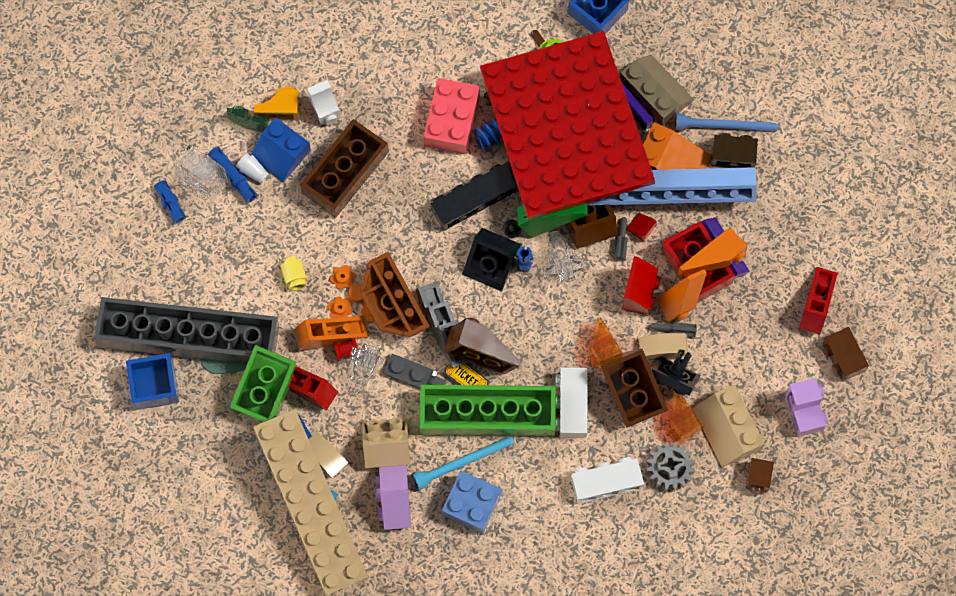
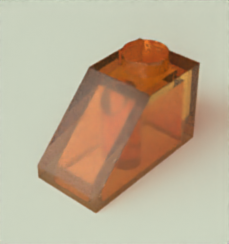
[587,317,623,372]
[668,392,705,446]

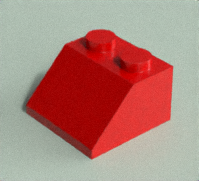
[622,256,661,316]

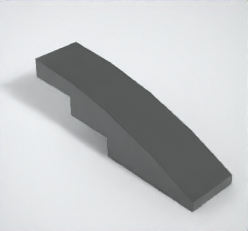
[415,282,470,368]

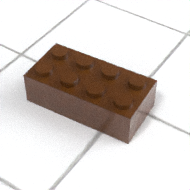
[300,119,389,218]

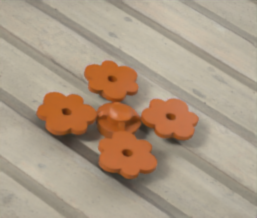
[328,265,374,323]

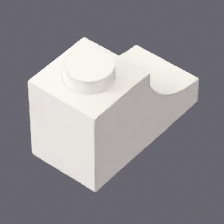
[307,80,340,125]

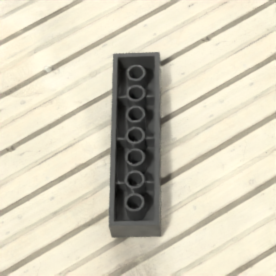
[94,297,279,364]

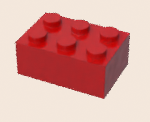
[661,221,735,303]

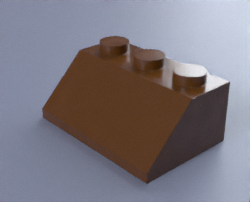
[599,348,668,428]

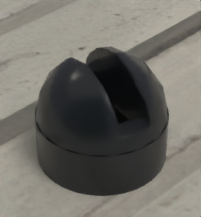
[503,219,522,238]

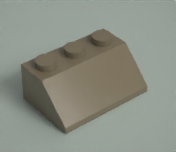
[620,54,694,126]

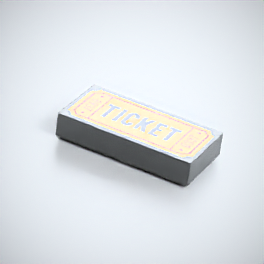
[442,364,491,385]

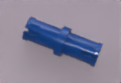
[154,180,186,224]
[516,246,533,272]

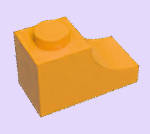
[254,86,300,120]

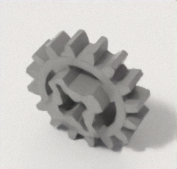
[646,442,695,491]

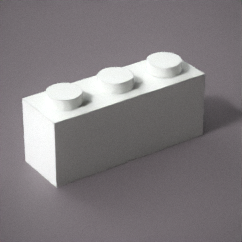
[555,368,587,438]
[571,457,644,504]

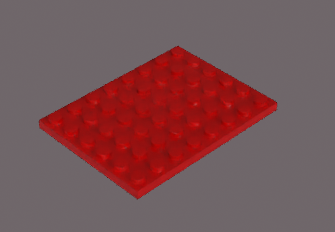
[480,31,655,220]

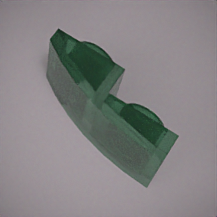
[226,106,270,133]

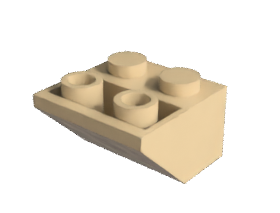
[362,418,410,468]

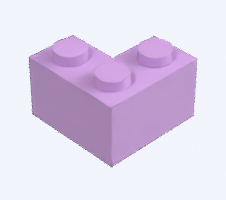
[785,378,828,437]
[375,465,411,530]

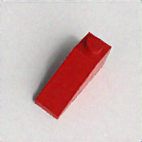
[799,267,838,335]
[288,366,338,411]

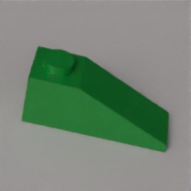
[517,203,588,238]

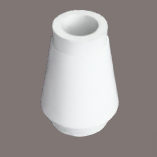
[236,153,269,184]

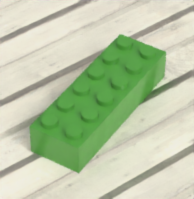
[420,385,556,436]

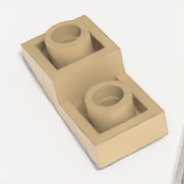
[639,333,688,360]
[309,430,348,478]

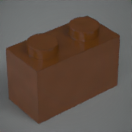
[821,327,869,382]

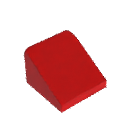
[626,212,657,242]

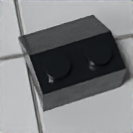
[462,228,522,291]

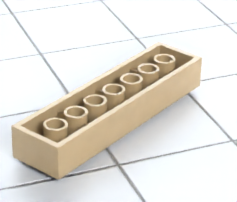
[253,409,368,596]

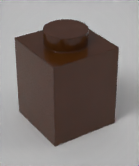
[746,458,774,495]

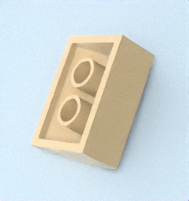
[692,384,764,468]

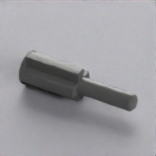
[613,217,628,261]
[651,322,697,337]

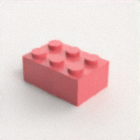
[424,78,480,154]

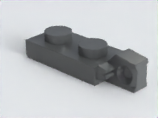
[383,353,446,390]

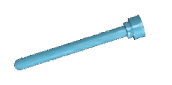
[412,437,514,491]

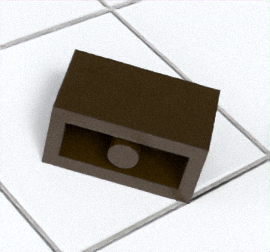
[711,133,758,168]

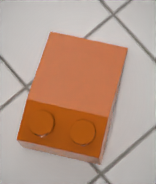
[643,122,712,170]

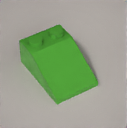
[230,345,297,422]

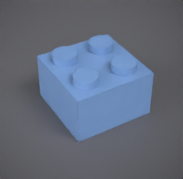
[442,471,502,534]

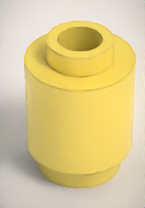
[280,257,307,291]

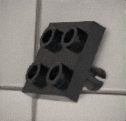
[652,349,701,396]

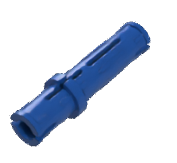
[208,146,258,203]

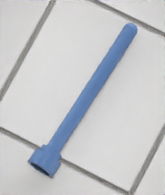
[675,113,779,131]

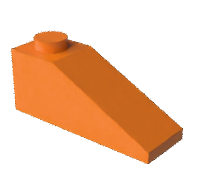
[678,227,748,277]
[656,269,707,322]
[294,316,369,350]

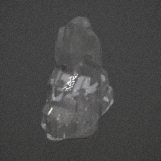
[542,231,587,284]
[348,343,386,397]

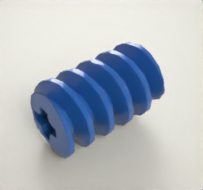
[474,119,502,153]

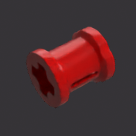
[334,338,359,362]

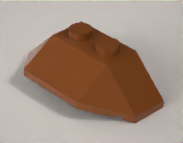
[360,251,430,338]

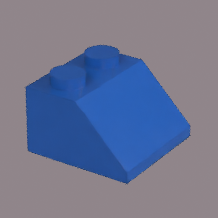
[251,117,311,183]

